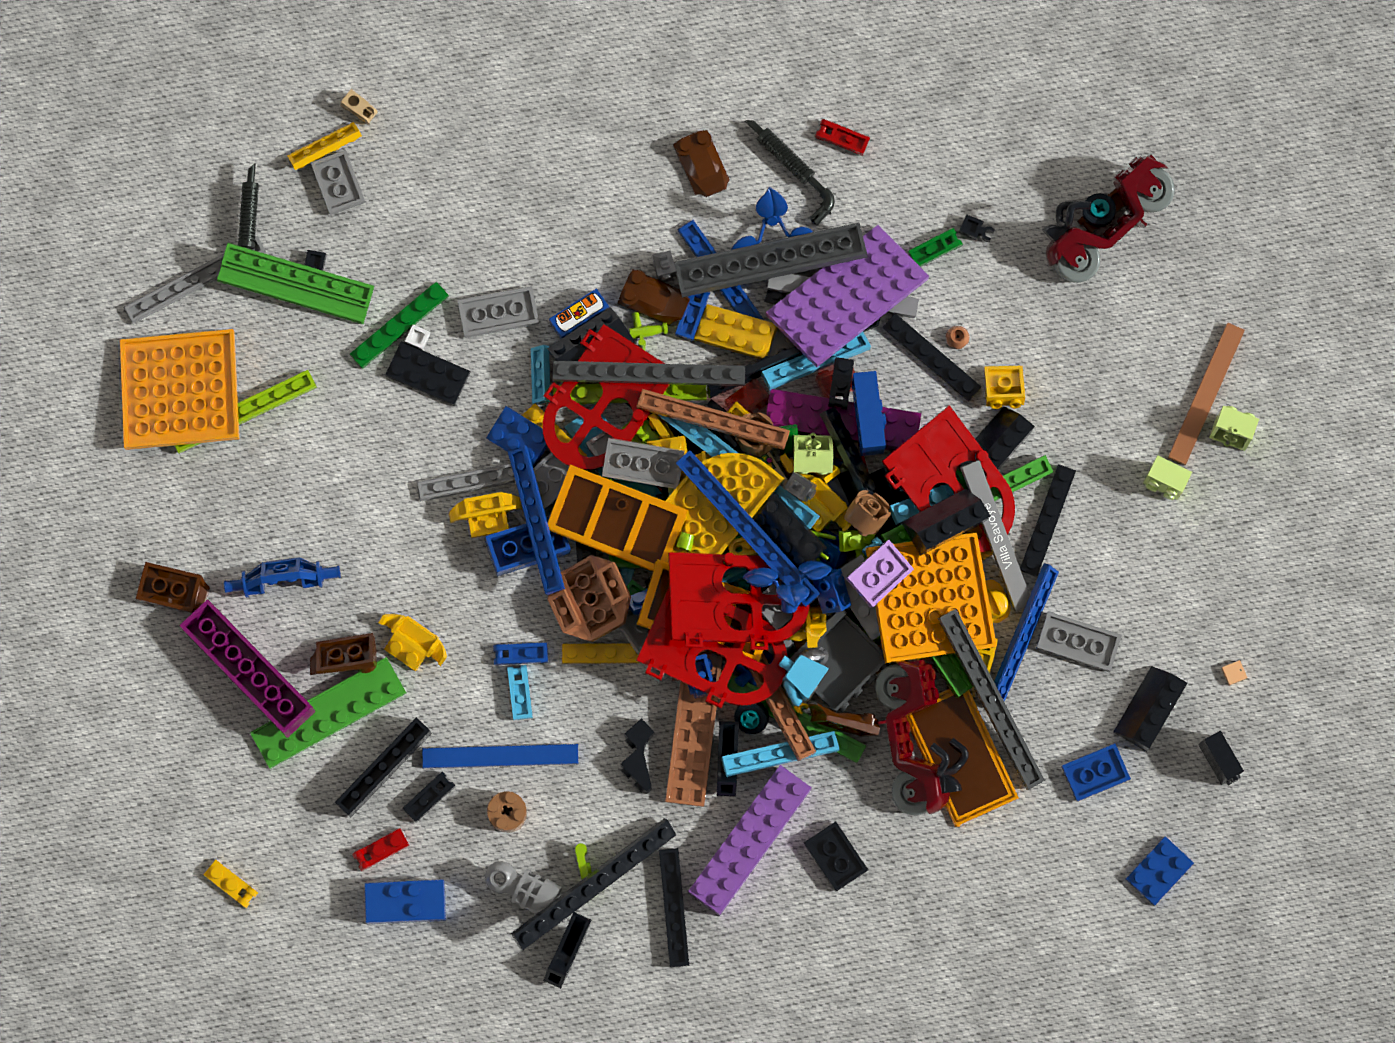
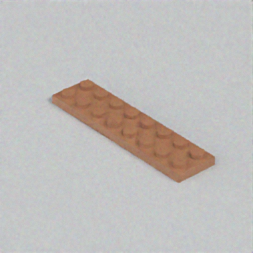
[665,650,723,807]

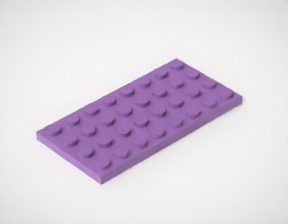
[766,225,929,368]

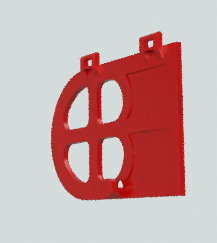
[543,324,670,470]
[882,405,1015,553]
[668,552,809,650]
[636,588,787,708]

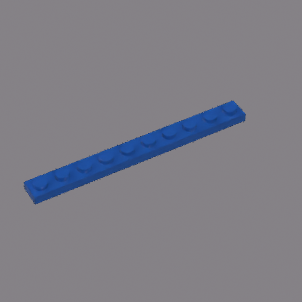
[676,450,820,607]

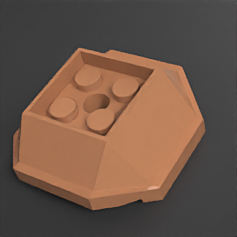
[547,555,631,642]

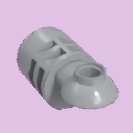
[485,861,562,915]

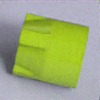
[676,532,694,551]

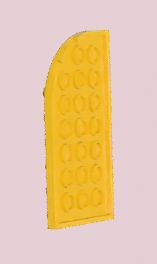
[666,453,784,554]

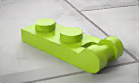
[575,843,592,880]

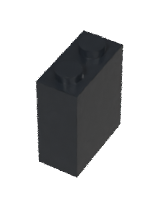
[1198,730,1244,786]

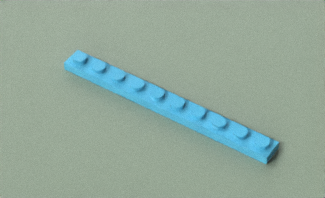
[659,415,820,529]

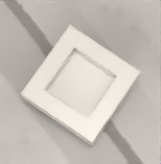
[405,325,431,350]

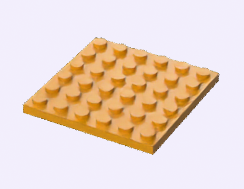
[120,329,239,450]
[865,533,997,664]

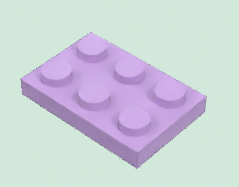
[846,540,914,608]

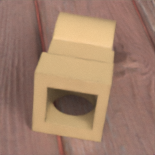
[341,89,378,124]

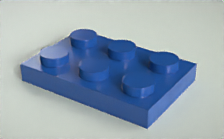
[486,406,547,468]
[1061,744,1131,802]
[1126,836,1194,906]

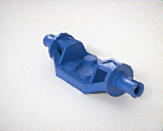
[224,557,341,598]

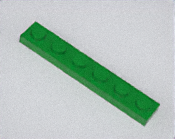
[350,281,449,369]

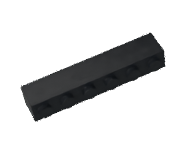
[335,717,432,818]

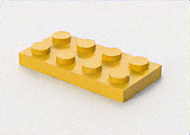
[694,304,778,359]

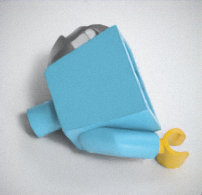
[779,646,829,714]

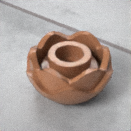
[946,326,969,349]

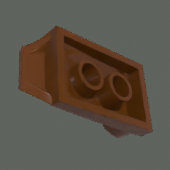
[673,130,730,198]
[618,269,690,326]
[136,562,210,613]
[310,633,377,675]
[808,703,880,737]

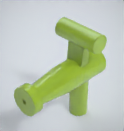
[629,312,668,350]

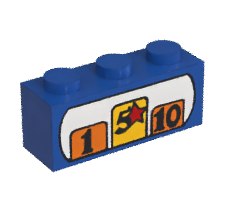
[549,288,609,339]

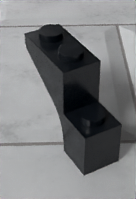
[620,718,655,794]
[717,721,739,797]
[543,912,592,989]

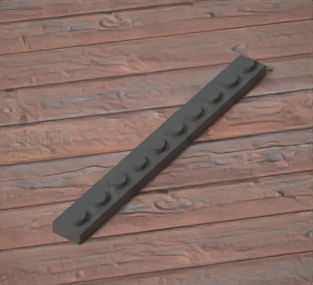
[553,361,745,386]
[938,609,1045,790]

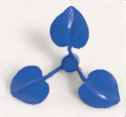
[731,187,813,250]
[742,561,832,613]

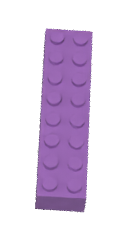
[688,765,812,916]

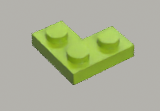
[839,529,875,560]

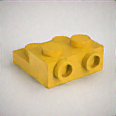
[984,366,1025,409]

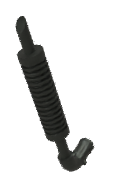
[744,120,835,226]
[238,163,259,250]

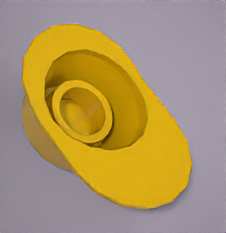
[985,579,1011,623]

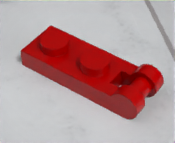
[814,119,870,156]
[352,828,410,872]

